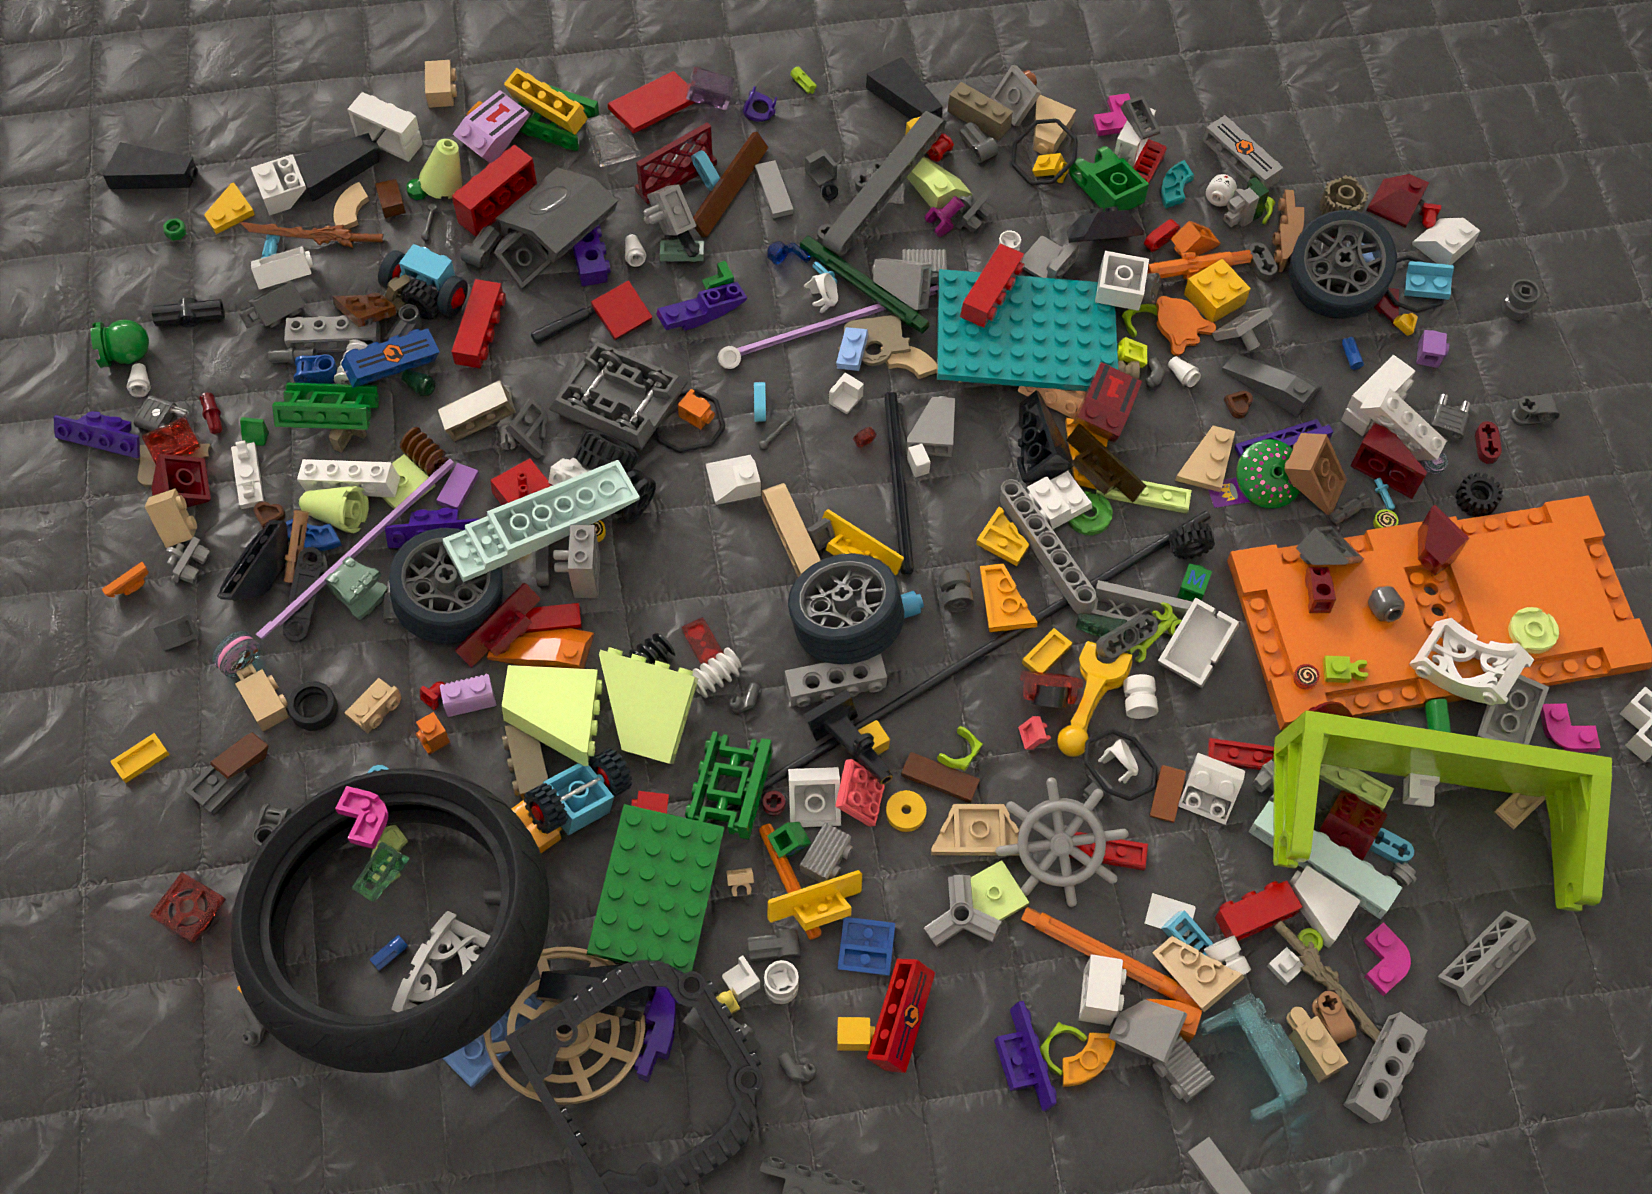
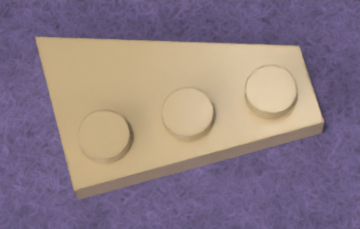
[1175,426,1235,492]
[1152,936,1245,1012]

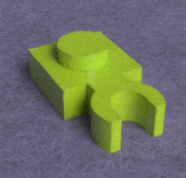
[1323,656,1368,683]

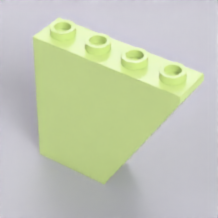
[599,647,699,764]
[502,665,603,766]

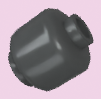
[1368,586,1405,622]

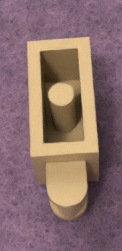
[235,663,290,731]
[1286,1007,1349,1083]

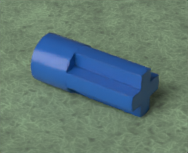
[1342,337,1364,370]
[369,935,408,971]

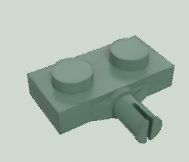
[660,239,704,262]

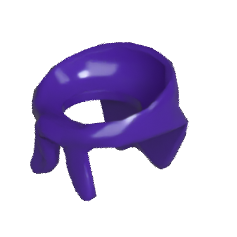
[743,86,777,122]

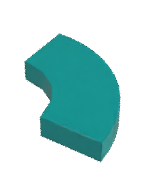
[1161,160,1194,209]

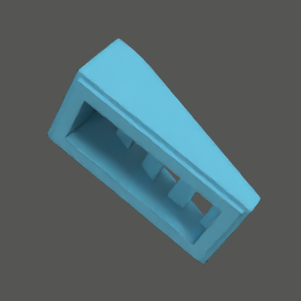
[1161,910,1213,956]

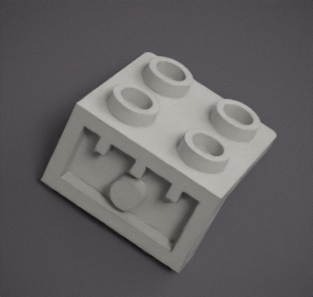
[1022,236,1080,279]

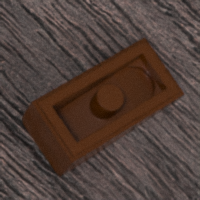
[375,179,406,218]
[210,732,268,779]

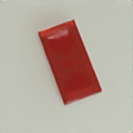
[681,617,724,665]

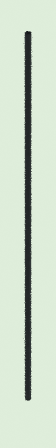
[707,511,1211,824]

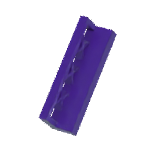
[1234,419,1333,458]

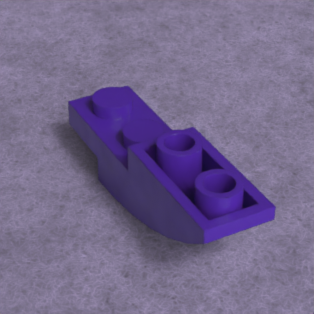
[656,282,747,331]
[634,987,676,1083]

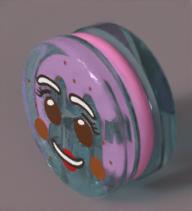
[212,631,261,677]

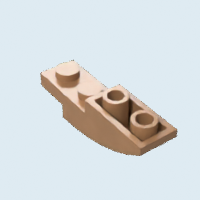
[1272,190,1304,272]

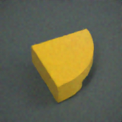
[1393,313,1418,336]

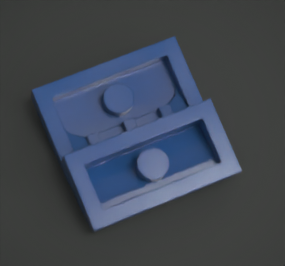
[838,917,895,976]

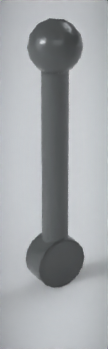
[421,204,437,241]
[759,415,794,449]

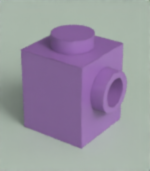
[1416,330,1449,368]

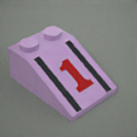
[453,90,531,163]

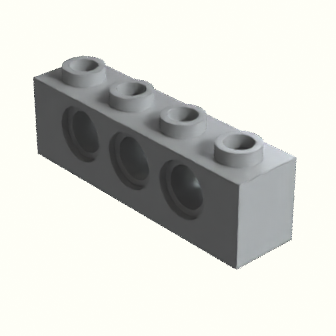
[785,654,887,707]
[1344,1012,1428,1124]

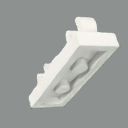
[231,440,264,509]

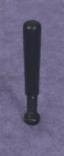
[531,306,596,344]

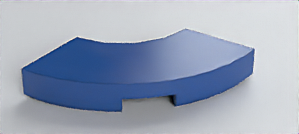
[285,519,342,551]

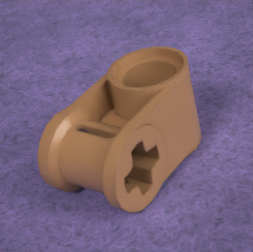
[1312,991,1356,1044]

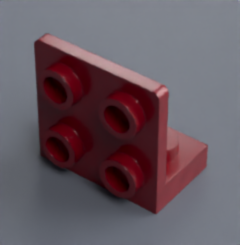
[1319,790,1387,860]

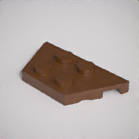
[332,293,396,327]

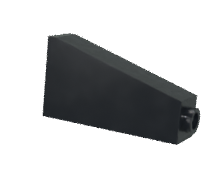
[866,57,943,120]
[295,133,380,202]
[103,142,198,189]

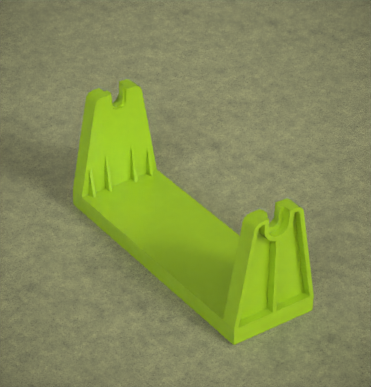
[1273,710,1612,912]

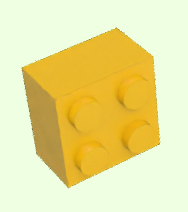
[1184,259,1251,323]

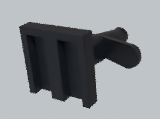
[803,689,893,785]

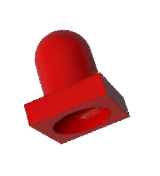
[1419,203,1441,228]
[420,681,445,711]

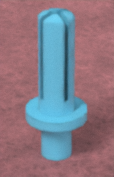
[813,262,837,284]
[1374,478,1395,510]

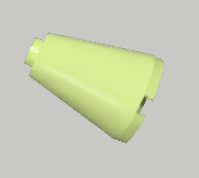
[419,139,462,199]
[299,486,369,533]

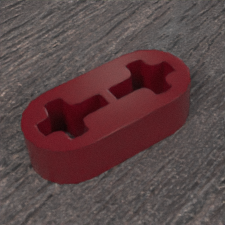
[1475,421,1502,464]

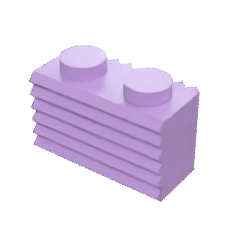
[440,674,496,717]

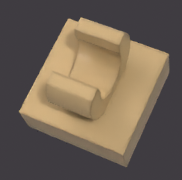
[726,867,754,896]

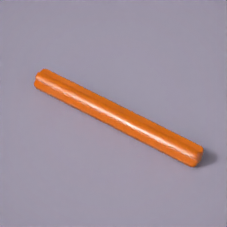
[759,824,821,940]

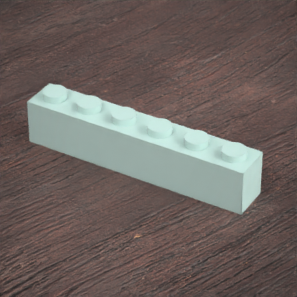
[1249,800,1402,919]

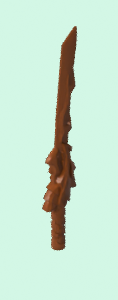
[240,222,383,248]

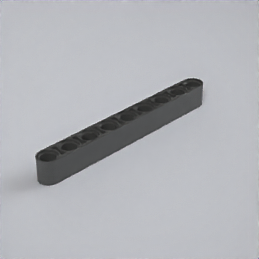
[822,111,946,256]

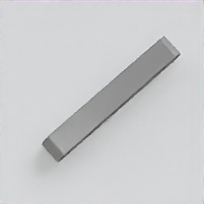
[1000,479,1096,615]

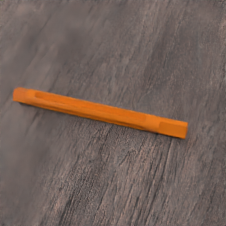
[1021,907,1200,1009]

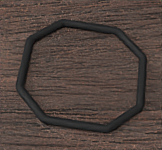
[1011,118,1078,185]
[1386,255,1444,313]
[655,389,725,452]
[1084,729,1158,801]

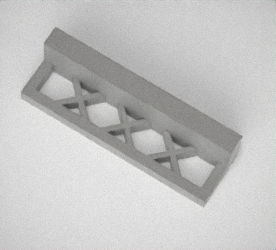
[1090,580,1193,634]
[1438,911,1536,1006]

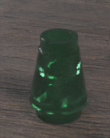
[401,369,436,396]

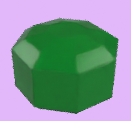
[406,178,428,200]
[163,218,186,241]

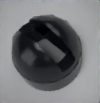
[820,181,838,200]

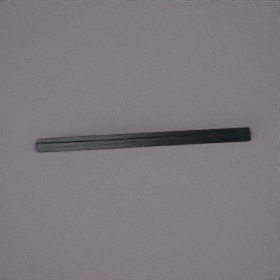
[884,392,914,575]

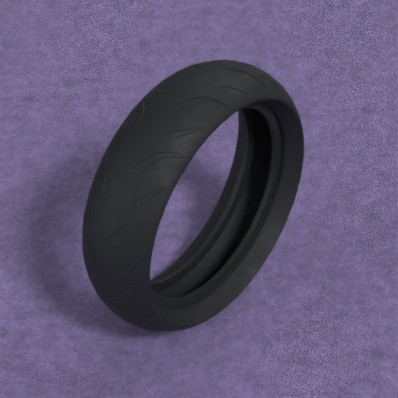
[230,768,550,1073]

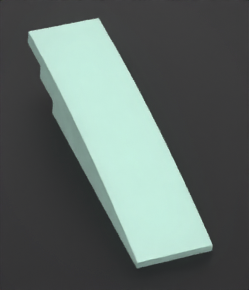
[443,460,640,582]

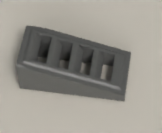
[1121,95,1161,140]

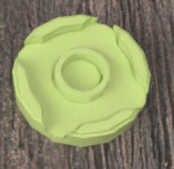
[1508,607,1559,654]

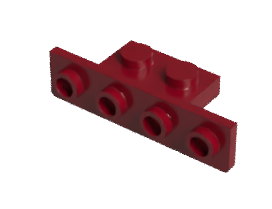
[455,583,541,668]

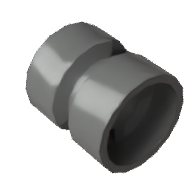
[1501,279,1540,320]
[939,568,974,612]

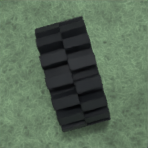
[401,279,439,320]
[1456,472,1503,517]
[1169,522,1215,559]

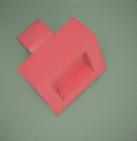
[1018,716,1051,750]

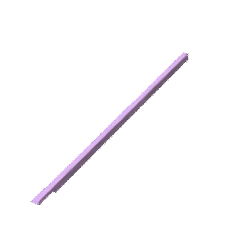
[737,285,938,356]
[256,459,454,640]

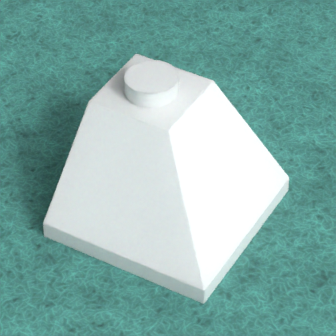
[705,455,761,505]

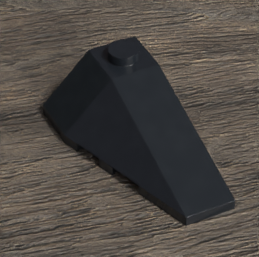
[1017,390,1073,483]
[536,964,649,1022]

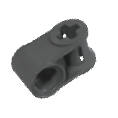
[1511,394,1560,425]
[252,803,292,849]

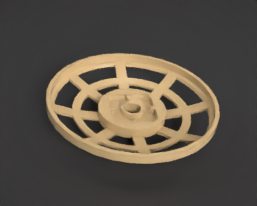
[483,947,645,1105]

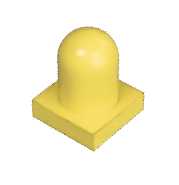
[716,990,740,1014]

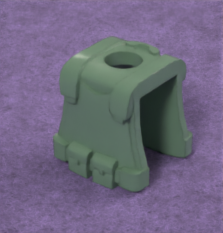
[325,556,388,620]

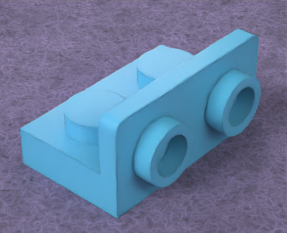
[1404,261,1454,300]

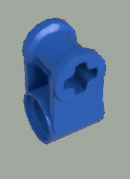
[293,354,338,384]

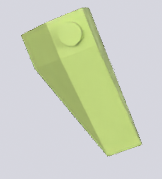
[890,153,972,209]

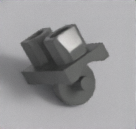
[956,192,994,233]

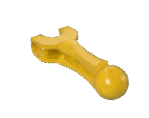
[1057,641,1132,757]

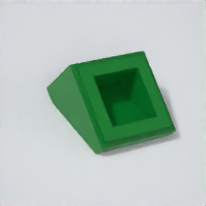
[240,417,269,446]

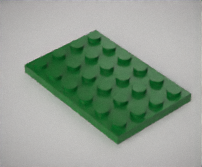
[586,804,724,978]

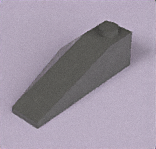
[1222,354,1322,418]

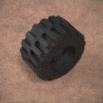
[574,430,639,474]

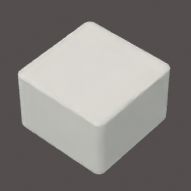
[907,444,930,478]

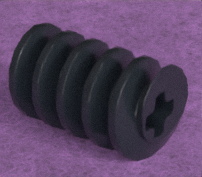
[622,632,675,664]

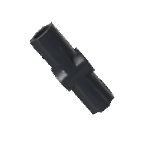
[151,297,225,327]

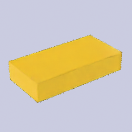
[1022,628,1072,678]
[110,733,170,783]

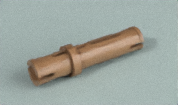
[284,510,310,583]

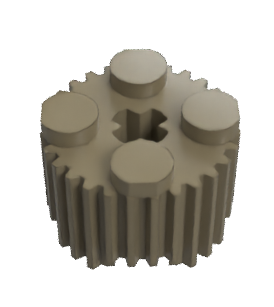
[1319,175,1368,216]

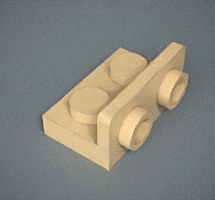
[345,678,402,733]

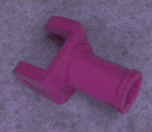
[925,196,964,237]

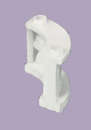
[1409,618,1534,705]
[391,911,490,1012]

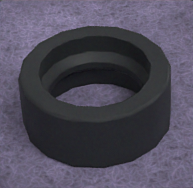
[287,681,338,731]

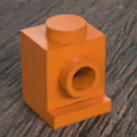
[678,389,715,430]
[416,712,450,755]

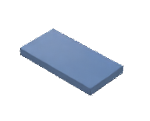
[442,987,543,1089]

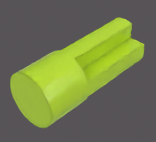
[790,67,817,94]

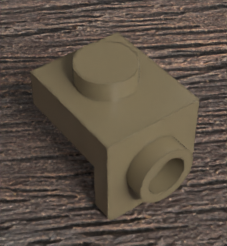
[385,274,411,313]
[329,429,367,453]

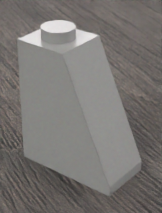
[872,258,932,310]
[906,396,955,457]

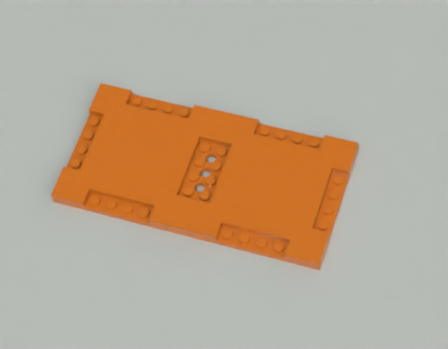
[1227,495,1652,730]

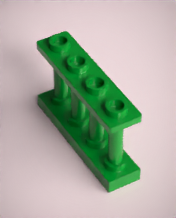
[517,82,600,151]

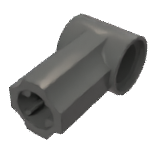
[960,122,999,163]
[461,226,501,269]
[384,304,423,342]
[748,929,801,962]

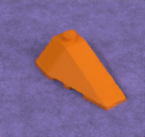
[487,628,594,669]

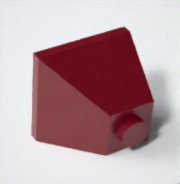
[1366,174,1429,228]
[151,454,211,507]
[1418,505,1469,576]

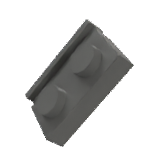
[185,765,250,815]

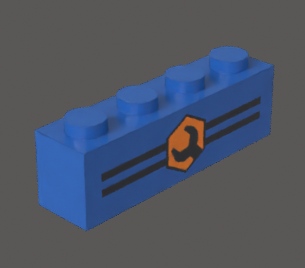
[341,329,440,388]

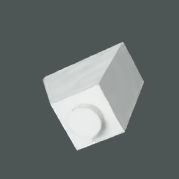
[1289,865,1361,948]

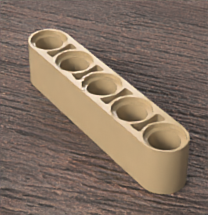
[761,483,821,577]

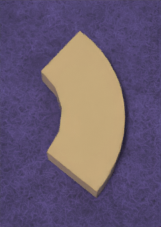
[334,182,369,229]
[880,346,937,379]

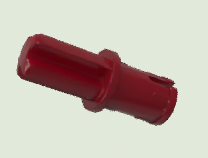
[199,392,222,434]

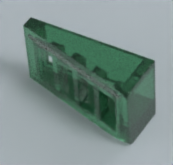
[1075,613,1127,644]
[352,842,410,902]

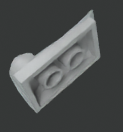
[1477,675,1549,745]

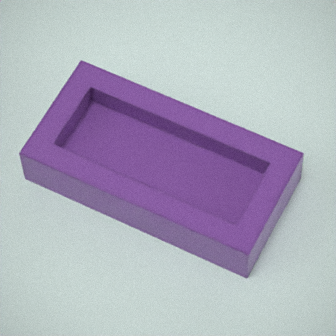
[436,463,479,511]

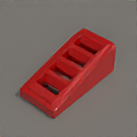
[1133,139,1167,183]

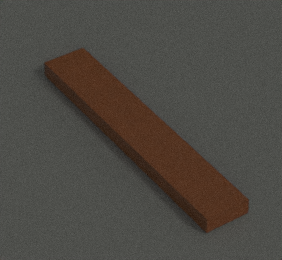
[693,132,769,237]

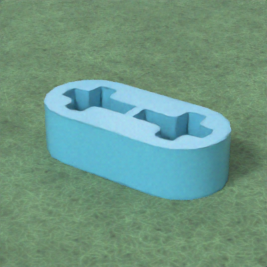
[691,150,720,191]
[754,382,766,422]
[1369,828,1414,864]

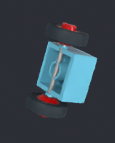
[378,244,468,316]

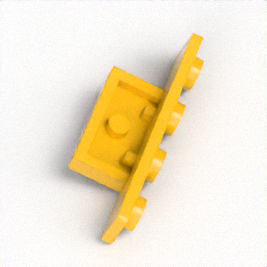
[822,509,904,576]
[767,870,862,931]

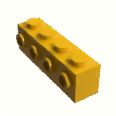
[504,68,588,135]

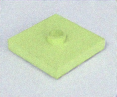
[382,454,435,509]
[971,860,1029,921]

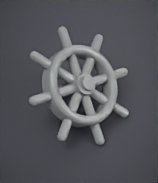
[995,777,1129,907]

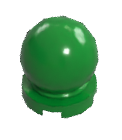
[91,319,149,368]

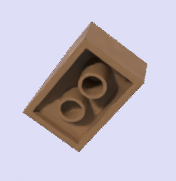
[1284,433,1347,515]

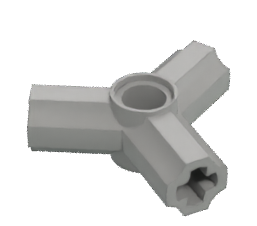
[924,875,1003,947]

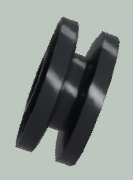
[615,469,656,522]

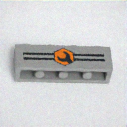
[1203,115,1283,189]

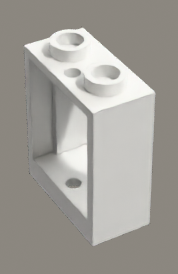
[1114,108,1156,167]
[251,246,314,290]

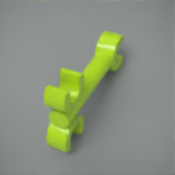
[1127,602,1182,663]

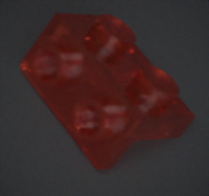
[142,417,201,464]

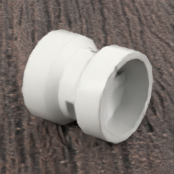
[999,231,1021,251]

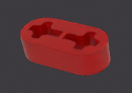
[1144,219,1180,252]

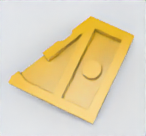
[204,182,255,234]
[976,507,1029,566]

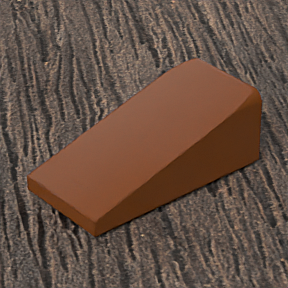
[1149,765,1186,823]

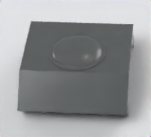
[496,167,618,263]

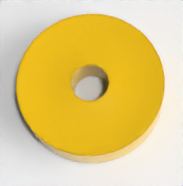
[886,790,927,832]

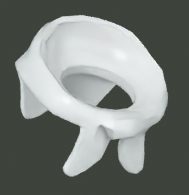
[804,273,838,314]
[1098,739,1138,784]

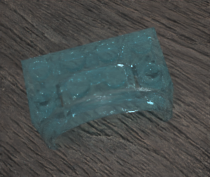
[1200,993,1308,1125]

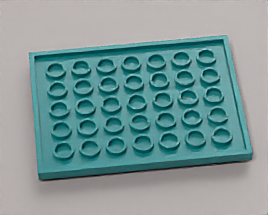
[937,269,1118,391]

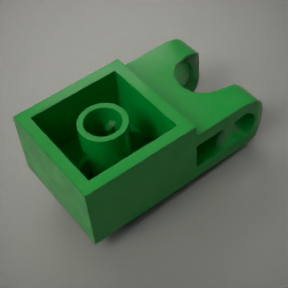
[1069,146,1149,212]

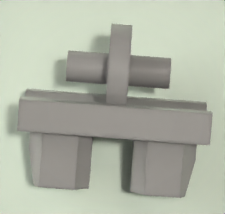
[165,536,210,583]

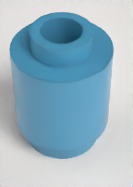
[901,591,924,619]

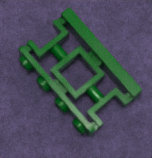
[272,383,379,430]
[685,731,773,840]

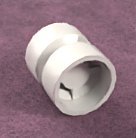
[1123,674,1158,719]
[1204,935,1251,975]
[764,960,799,1004]

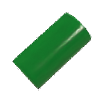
[1425,699,1451,733]

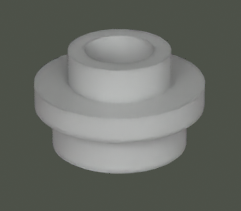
[1392,862,1417,886]

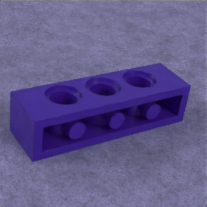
[572,224,611,287]

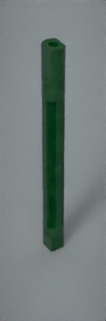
[800,235,930,334]

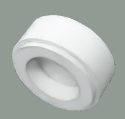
[718,346,741,369]

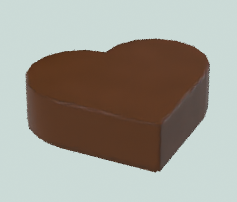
[1224,391,1253,419]
[253,501,286,529]

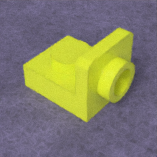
[1117,337,1147,368]

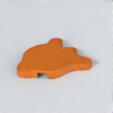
[1156,296,1216,356]

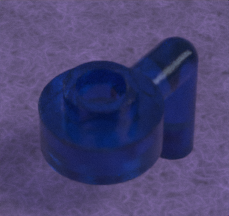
[767,241,811,264]

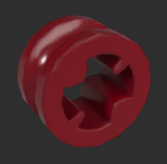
[763,790,785,816]

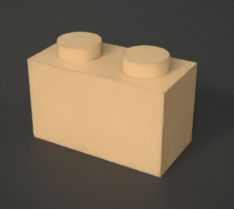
[425,60,457,108]
[145,488,197,548]

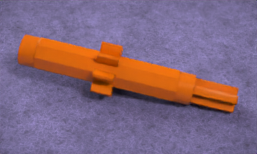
[1147,250,1253,279]

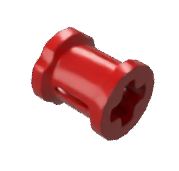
[927,134,954,162]

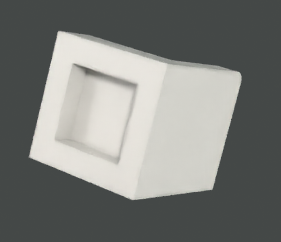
[829,373,864,414]
[1403,773,1440,807]
[722,956,760,1002]

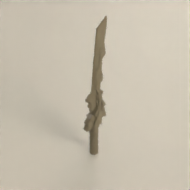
[1274,920,1380,1042]

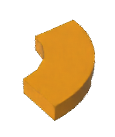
[1062,1033,1116,1087]

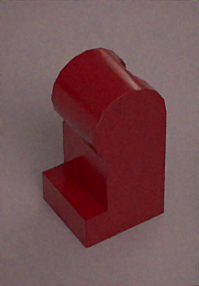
[1305,567,1336,613]

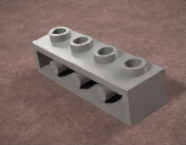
[284,315,381,352]

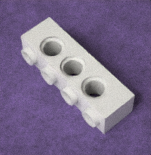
[1360,388,1447,460]
[297,459,400,497]

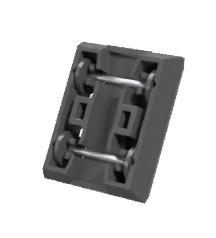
[549,342,688,450]

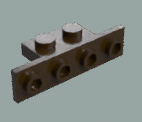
[1066,423,1147,503]

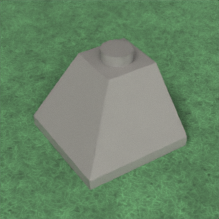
[1108,999,1187,1063]

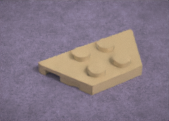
[931,804,1019,856]

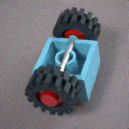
[524,748,632,836]

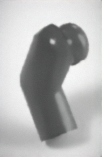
[1145,357,1165,388]
[778,1052,816,1082]

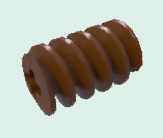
[400,427,449,476]

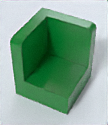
[702,261,734,290]

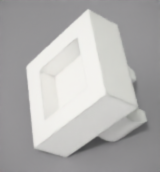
[1267,947,1304,986]

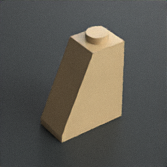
[1033,95,1076,155]

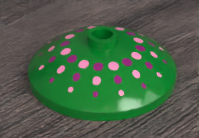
[1236,439,1300,509]

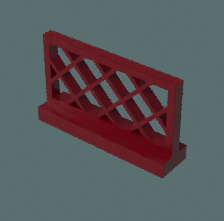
[635,122,717,205]

